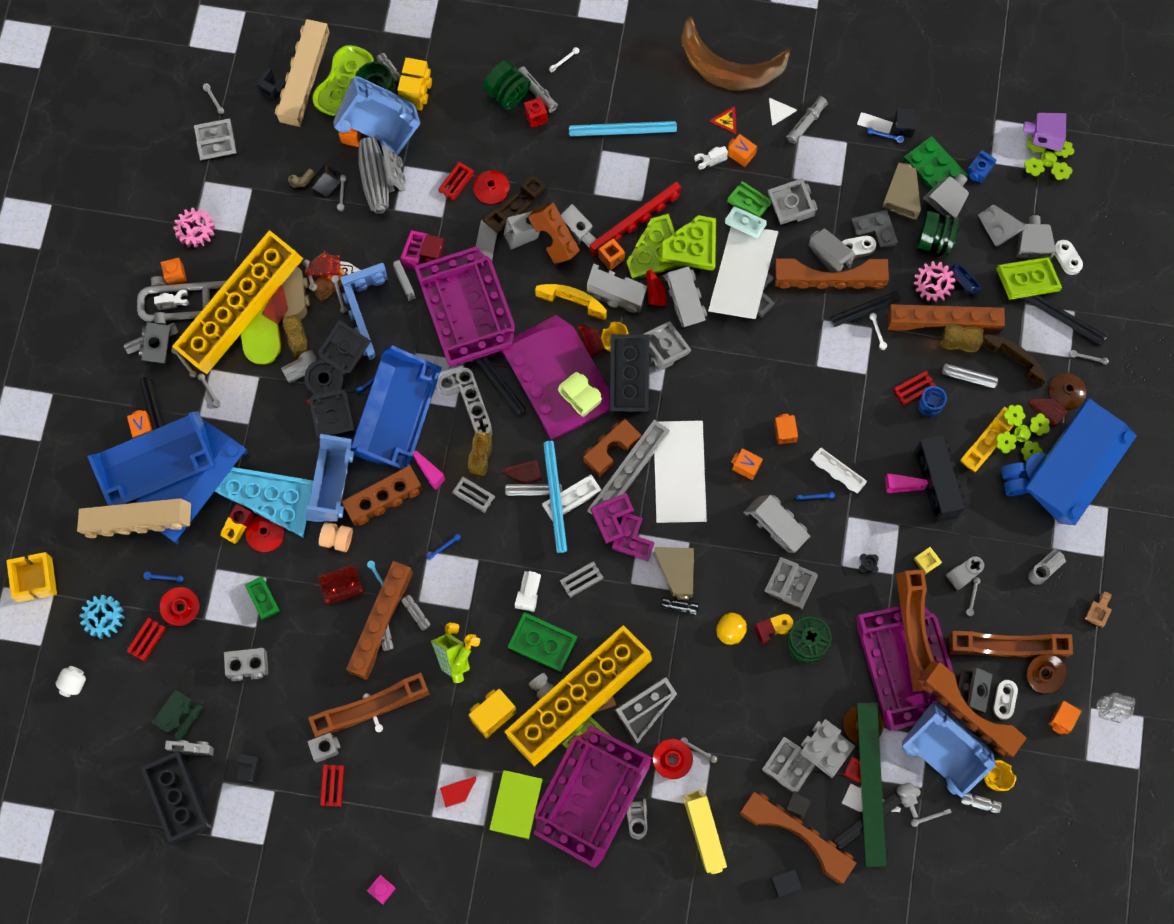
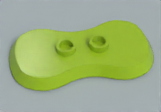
[313,45,374,116]

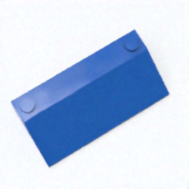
[351,345,442,470]
[1025,398,1137,526]
[87,411,215,506]
[136,419,248,544]

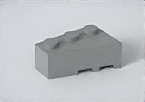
[587,263,647,313]
[663,266,707,328]
[743,495,810,553]
[614,677,677,744]

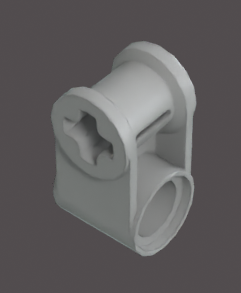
[945,556,984,591]
[626,799,647,840]

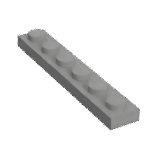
[587,420,670,515]

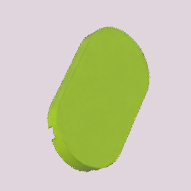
[241,298,281,365]

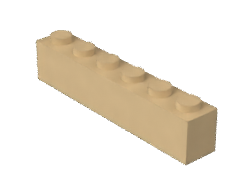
[275,19,330,127]
[77,498,191,538]

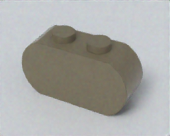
[274,267,310,323]

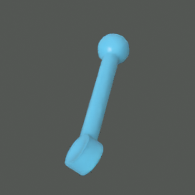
[367,561,384,586]

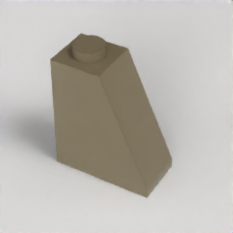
[882,163,921,220]
[654,547,694,601]

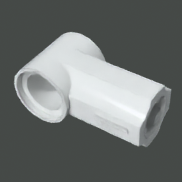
[515,571,541,612]

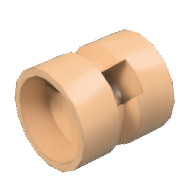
[319,522,353,552]

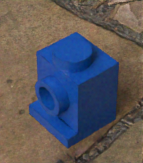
[966,150,997,183]

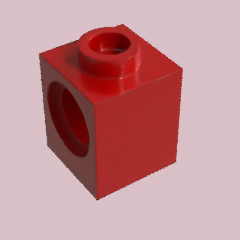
[524,97,548,128]

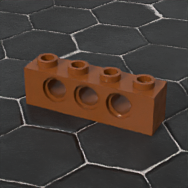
[342,465,422,526]

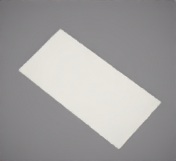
[708,227,778,319]
[654,421,707,523]

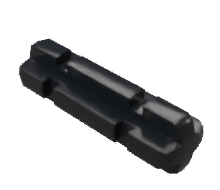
[660,597,699,614]

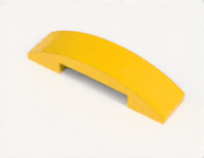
[535,284,607,320]
[960,407,1015,473]

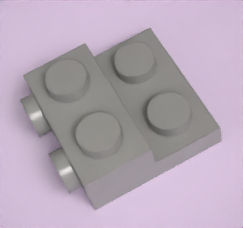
[768,178,817,225]
[644,321,691,372]
[800,719,855,778]

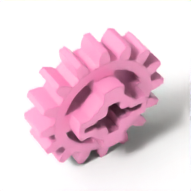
[173,208,215,248]
[914,261,955,303]

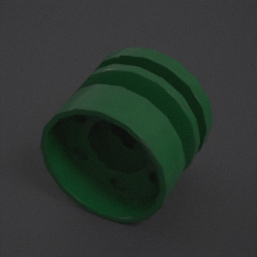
[483,60,531,110]
[355,62,398,94]
[917,210,959,256]
[787,616,832,664]

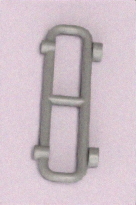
[137,276,274,325]

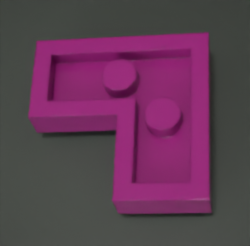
[590,493,634,544]
[612,514,655,562]

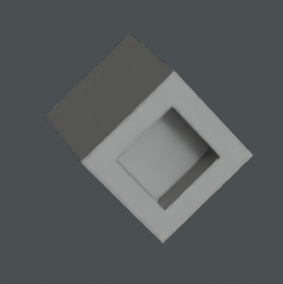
[307,733,341,763]

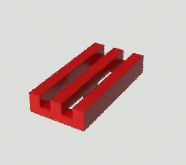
[438,162,474,201]
[894,371,936,406]
[127,617,166,662]
[320,765,344,807]

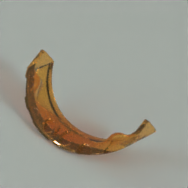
[681,16,792,91]

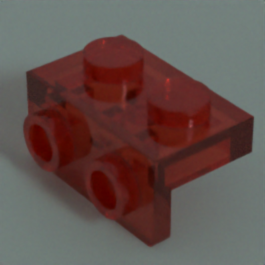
[318,564,364,605]

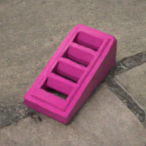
[400,230,429,270]
[413,451,445,490]
[885,474,928,493]

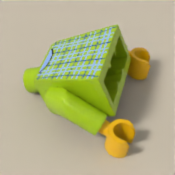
[431,623,480,683]

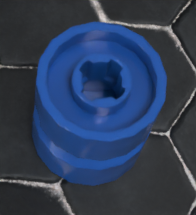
[918,386,947,418]
[1001,463,1029,496]

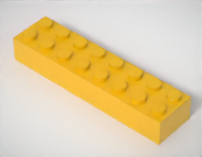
[172,230,303,374]
[504,625,652,767]

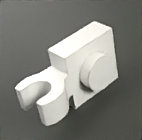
[694,146,728,169]
[154,290,189,310]

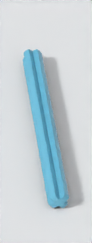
[569,121,677,136]
[544,441,567,553]

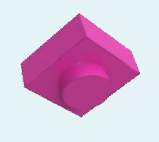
[367,875,396,904]

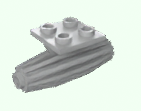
[358,137,406,214]

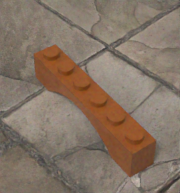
[774,259,889,289]
[888,304,1005,333]
[346,561,413,680]
[896,569,934,692]
[948,631,1073,658]
[918,661,1026,757]
[308,673,430,738]
[739,792,856,885]

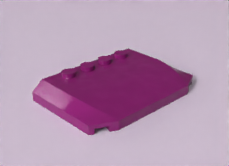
[414,246,515,368]
[501,315,610,441]
[857,604,958,731]
[534,726,652,868]

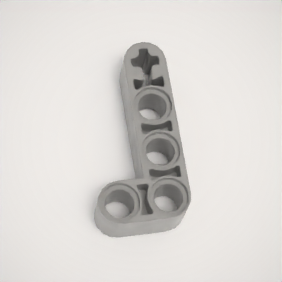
[438,368,492,441]

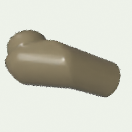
[288,169,315,188]

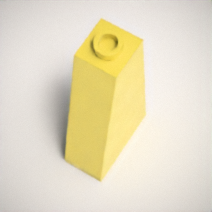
[682,790,727,874]

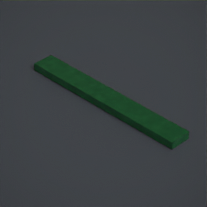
[856,703,886,867]

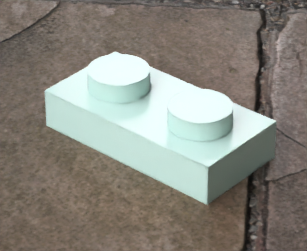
[725,206,767,238]

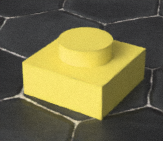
[914,547,942,575]

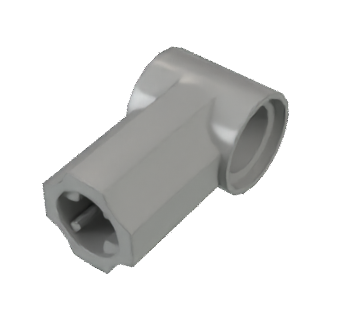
[281,350,318,383]
[1028,549,1066,585]

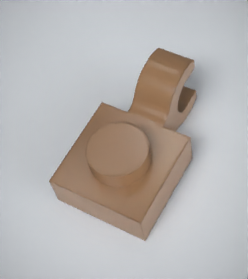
[1084,591,1112,628]

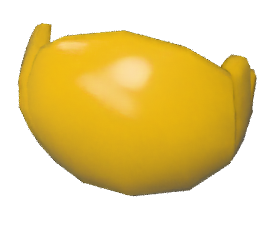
[600,322,629,352]
[716,612,747,645]
[984,760,1016,791]

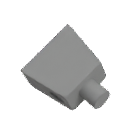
[923,173,969,220]
[561,204,597,248]
[503,211,540,249]
[1016,215,1056,259]

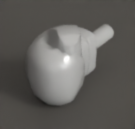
[897,783,921,818]

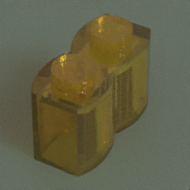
[283,314,310,359]
[941,324,984,352]
[468,431,493,476]

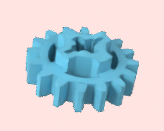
[80,595,124,638]

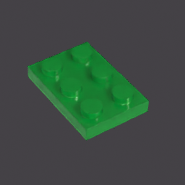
[903,136,968,190]
[507,612,578,673]

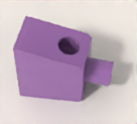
[1022,113,1066,152]

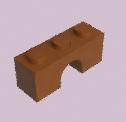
[528,202,580,264]
[583,419,641,478]

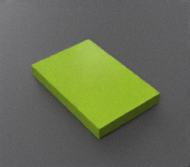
[996,257,1062,300]
[489,770,543,839]

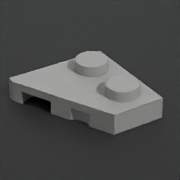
[978,205,1027,246]
[165,740,214,756]

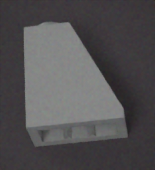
[808,228,855,273]

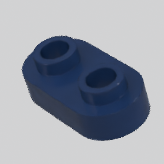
[949,263,982,295]

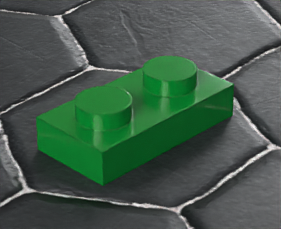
[245,576,280,620]

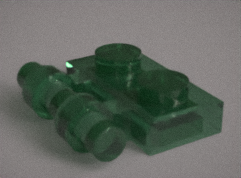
[152,689,203,740]

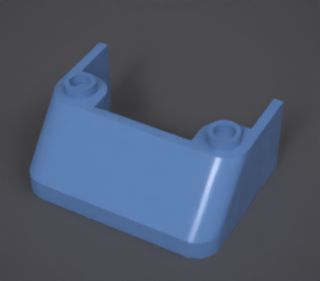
[306,434,354,522]

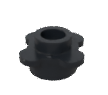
[859,554,879,573]

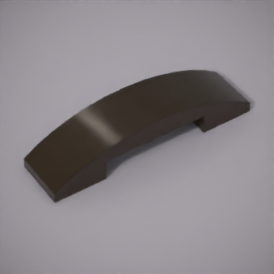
[483,175,547,233]
[979,334,1048,387]

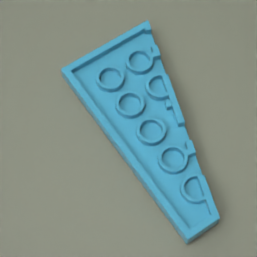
[214,467,313,538]

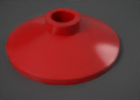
[473,170,510,205]
[246,516,285,552]
[160,587,199,626]
[653,739,693,780]

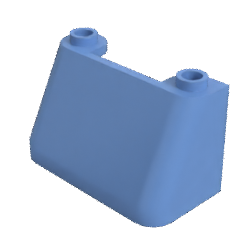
[333,76,420,156]
[902,701,996,798]

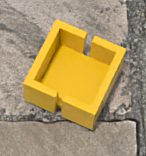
[397,58,432,111]
[7,552,57,603]
[469,688,517,739]

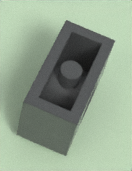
[139,322,171,364]
[958,668,993,713]

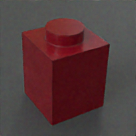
[420,234,445,263]

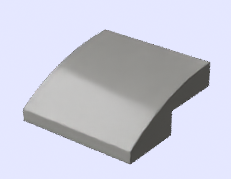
[194,118,236,160]
[765,557,818,610]
[762,737,815,795]

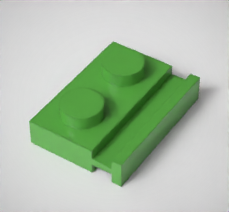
[727,181,772,218]

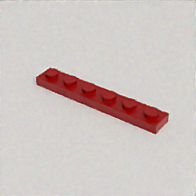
[589,182,681,256]

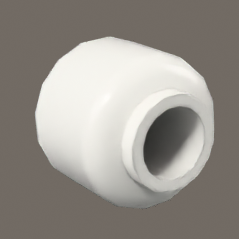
[55,666,86,697]

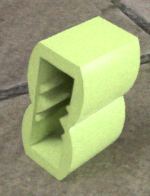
[558,372,602,417]

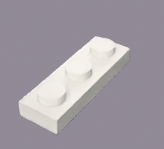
[811,448,867,494]
[542,475,601,521]

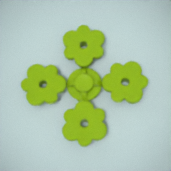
[1024,136,1074,180]
[996,405,1050,462]

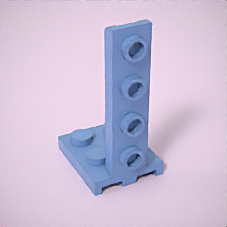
[340,263,388,360]

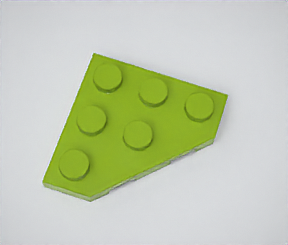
[626,214,683,280]
[660,215,716,271]

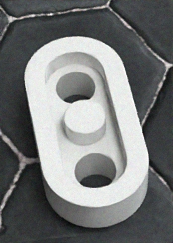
[842,236,876,258]
[1055,240,1083,275]
[992,680,1018,720]

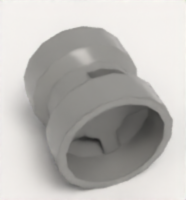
[529,673,554,700]

